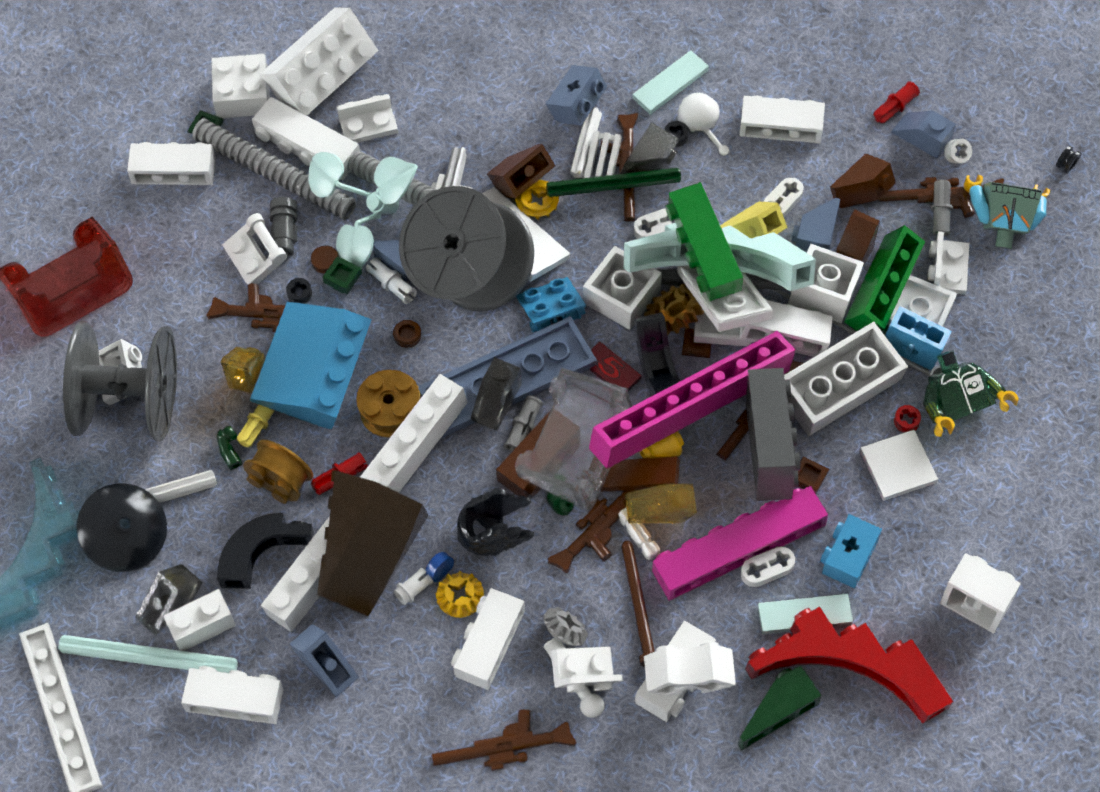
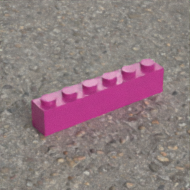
[652,486,828,601]

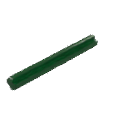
[546,168,681,197]

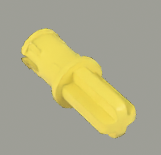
[236,405,275,447]

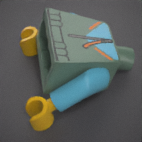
[963,175,1050,249]

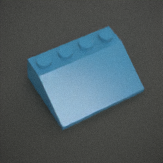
[250,302,372,429]

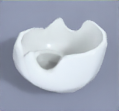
[677,93,719,132]

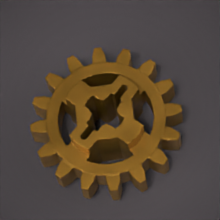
[644,284,704,335]

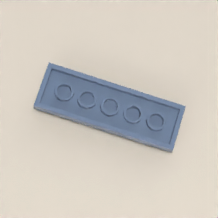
[418,316,597,437]

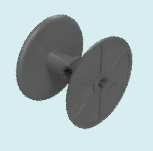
[399,186,535,311]
[63,321,177,442]

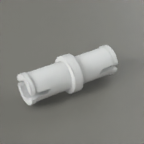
[366,257,417,304]

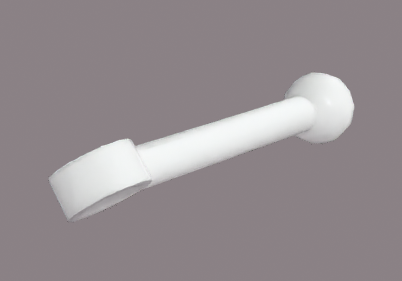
[704,129,729,156]

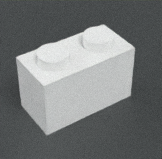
[163,589,236,651]

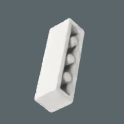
[252,97,360,181]

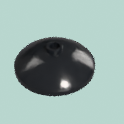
[76,483,167,572]

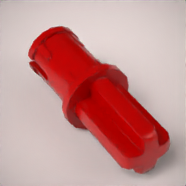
[873,81,920,124]
[311,452,368,495]

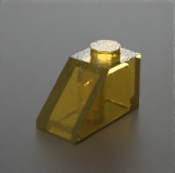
[221,347,265,393]
[625,484,697,523]

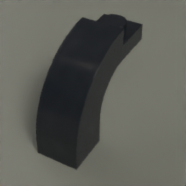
[634,312,681,397]
[217,513,315,589]

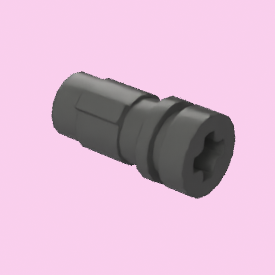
[270,197,298,256]

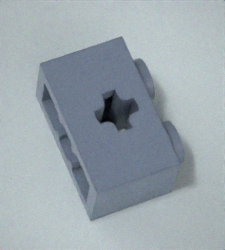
[546,65,607,126]

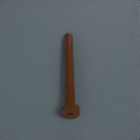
[621,541,655,667]

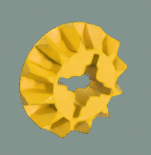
[515,180,559,220]
[436,570,484,618]

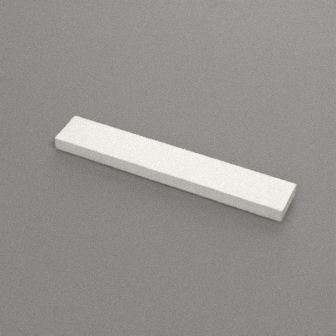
[19,623,102,792]

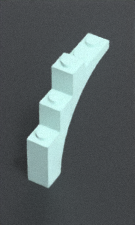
[623,223,816,291]

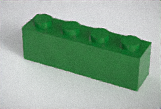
[665,182,743,301]
[844,225,925,331]

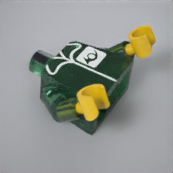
[923,350,1018,437]

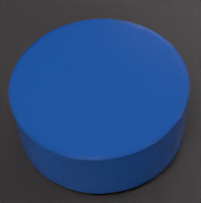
[426,552,454,582]

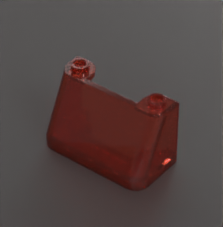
[0,216,133,337]

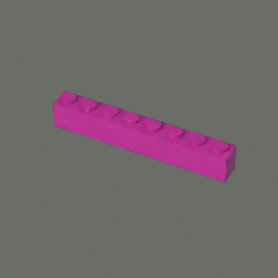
[589,331,796,469]

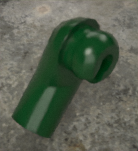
[216,426,243,471]
[546,474,574,516]

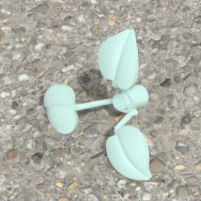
[308,152,418,269]

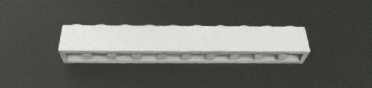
[261,374,468,632]

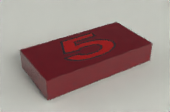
[589,341,642,397]

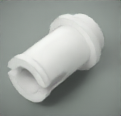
[394,568,433,605]

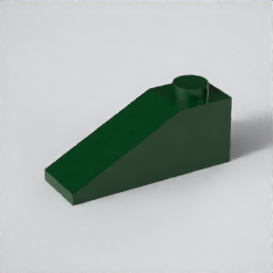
[738,665,822,751]

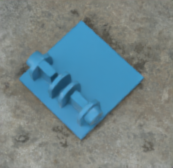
[516,277,586,332]

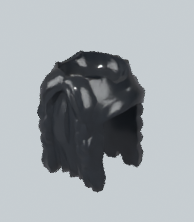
[457,488,534,556]

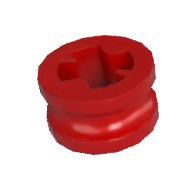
[894,405,921,433]

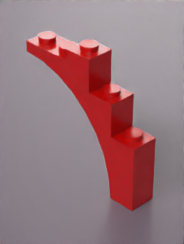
[745,606,954,724]

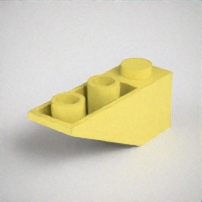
[720,201,788,238]

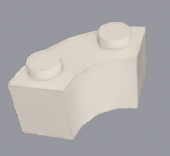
[644,642,736,695]

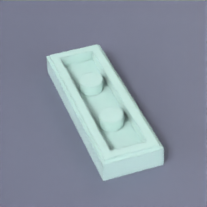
[632,50,709,115]
[758,594,853,634]

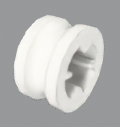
[944,139,972,164]

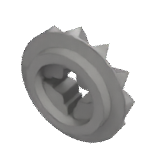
[543,607,588,646]

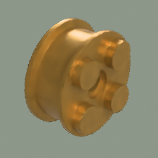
[356,370,421,438]
[243,440,314,504]

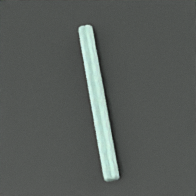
[58,635,238,673]

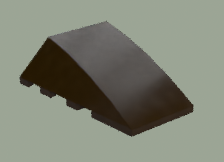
[317,470,429,616]

